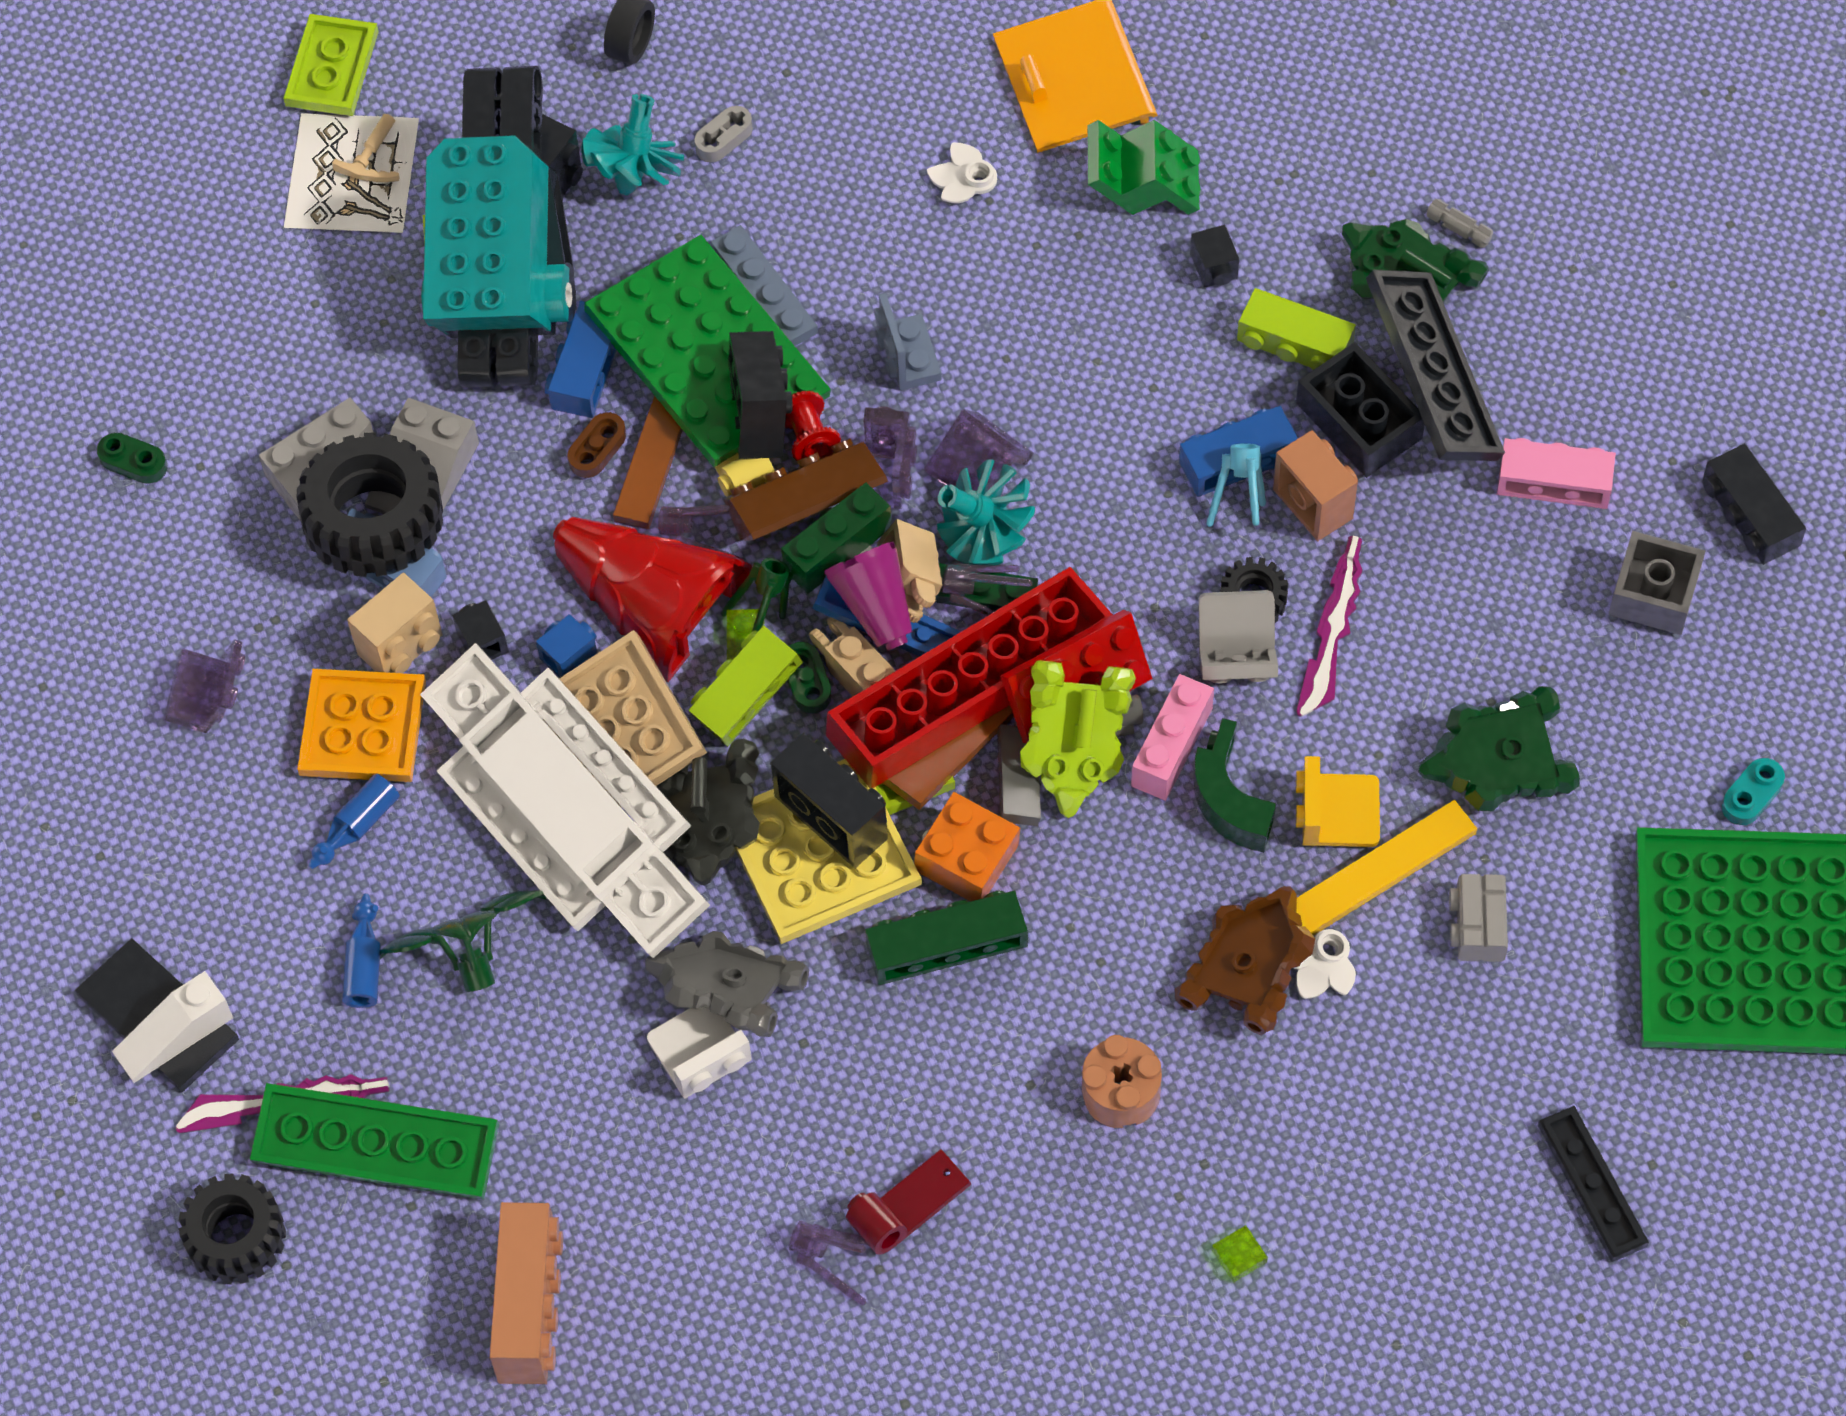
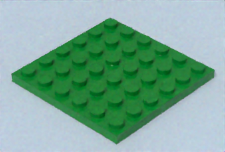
[1635,827,1846,1054]

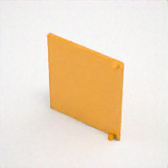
[993,0,1158,153]

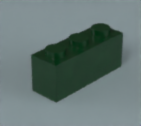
[781,482,892,594]

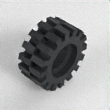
[1220,557,1288,623]

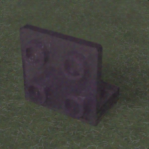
[925,409,1034,491]

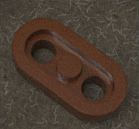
[567,412,626,478]

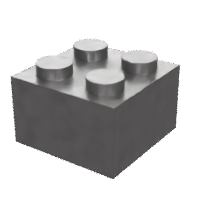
[1609,531,1706,635]

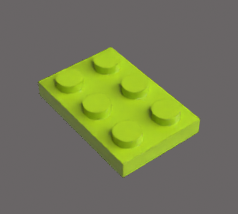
[283,14,379,116]

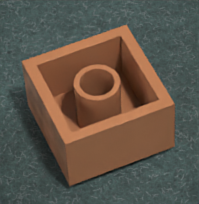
[1273,430,1358,541]

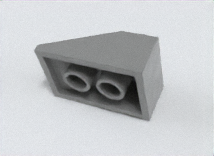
[365,397,479,514]

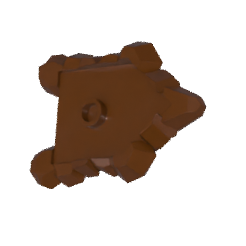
[1174,886,1315,1036]

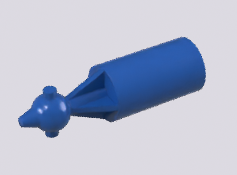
[308,774,400,869]
[342,893,381,1008]

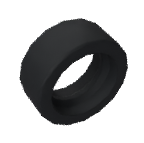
[603,0,655,65]

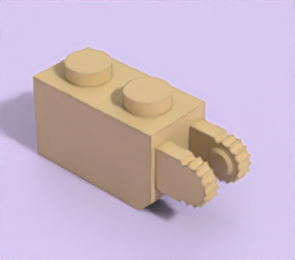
[877,519,942,623]
[809,617,895,697]

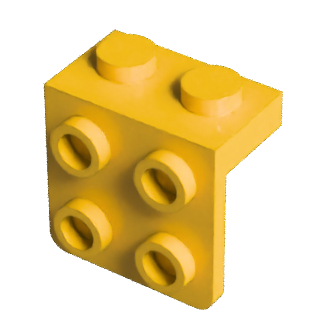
[1295,756,1380,847]

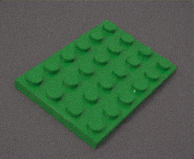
[584,234,831,467]

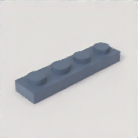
[711,225,818,346]

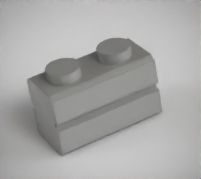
[1449,874,1508,962]

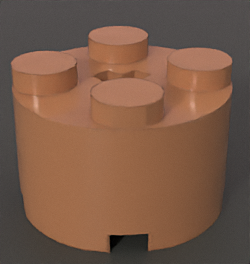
[1082,1035,1162,1128]

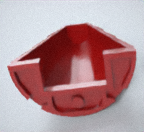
[553,517,752,683]

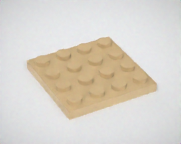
[542,630,707,808]

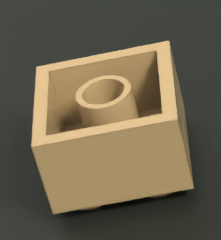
[347,572,443,673]

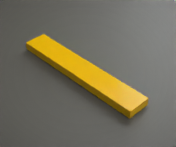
[1297,800,1477,936]

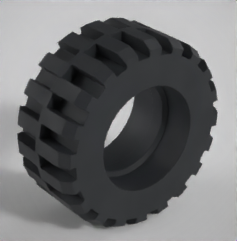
[296,432,443,577]

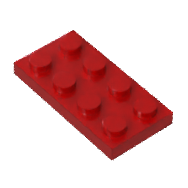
[1000,610,1153,744]

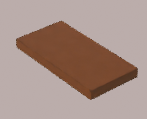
[883,705,1014,810]

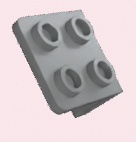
[1198,590,1278,684]

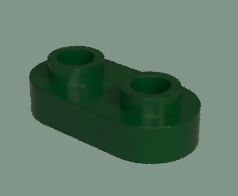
[97,433,168,484]
[787,642,831,714]

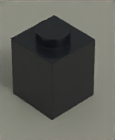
[1190,224,1239,288]
[452,600,509,660]

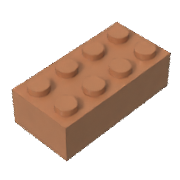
[490,1202,563,1384]

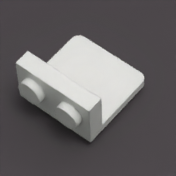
[647,1008,752,1099]

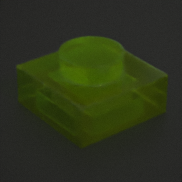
[1212,1225,1268,1283]

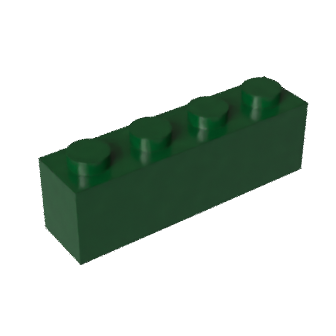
[865,890,1028,986]

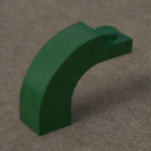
[1193,718,1276,853]

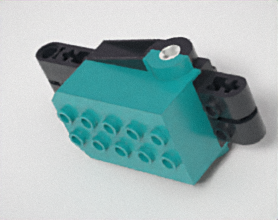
[421,66,576,388]

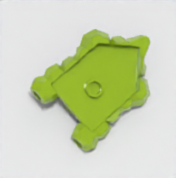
[1020,660,1136,818]

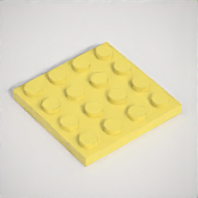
[735,759,922,944]

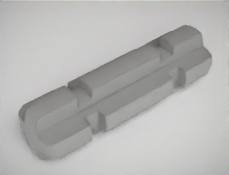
[1427,199,1493,248]

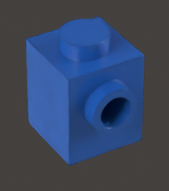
[536,614,597,678]

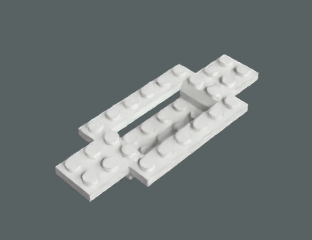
[420,643,710,958]

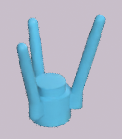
[1206,444,1266,527]

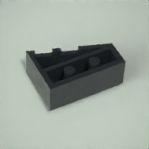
[728,331,793,459]

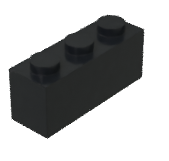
[1702,443,1806,565]

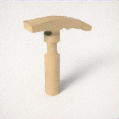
[332,114,400,182]

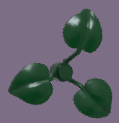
[380,890,546,992]

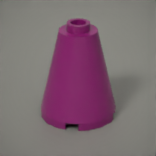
[824,541,912,651]

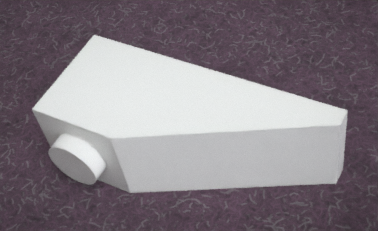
[112,971,233,1083]

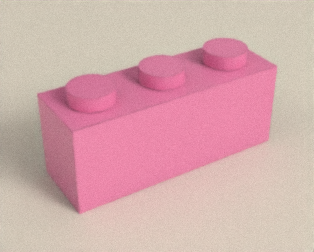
[1497,438,1616,509]
[1131,674,1214,801]

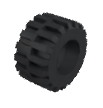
[178,1173,286,1285]

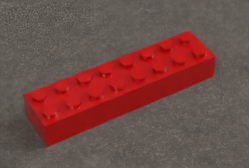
[826,567,1113,788]

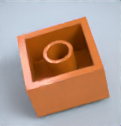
[914,792,1021,901]

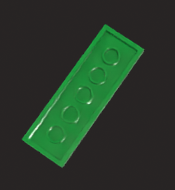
[250,1083,500,1200]

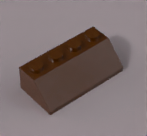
[724,438,888,541]

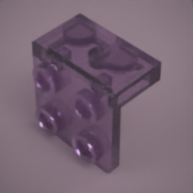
[863,406,917,509]
[164,639,245,733]

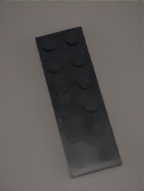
[1366,270,1505,461]

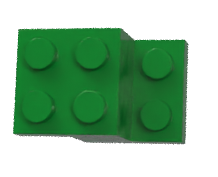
[1087,120,1201,215]

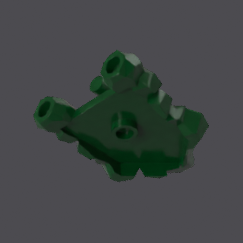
[1342,219,1489,303]
[1418,686,1580,811]

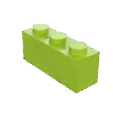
[1237,288,1356,370]
[688,626,803,747]

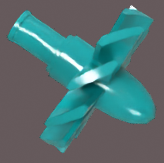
[580,94,684,196]
[937,460,1035,568]

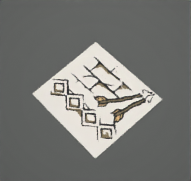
[283,113,419,233]

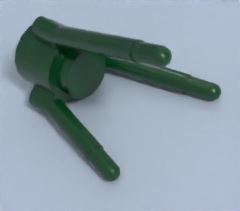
[720,558,793,632]

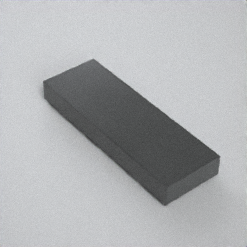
[997,724,1041,826]

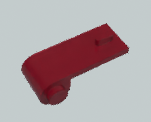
[846,1149,972,1255]

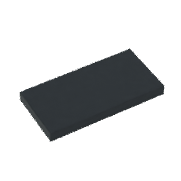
[74,938,239,1093]

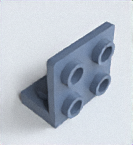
[874,293,942,391]

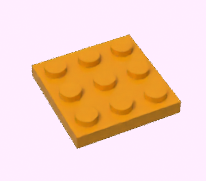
[297,669,426,782]

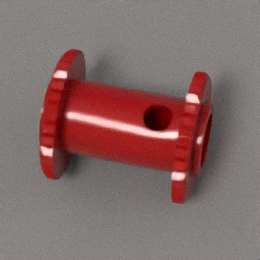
[785,391,841,461]

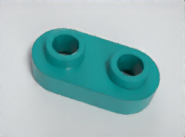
[1722,758,1785,825]

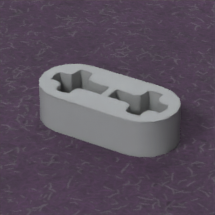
[694,106,753,162]

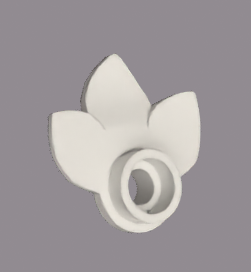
[927,142,997,203]
[1294,929,1356,999]

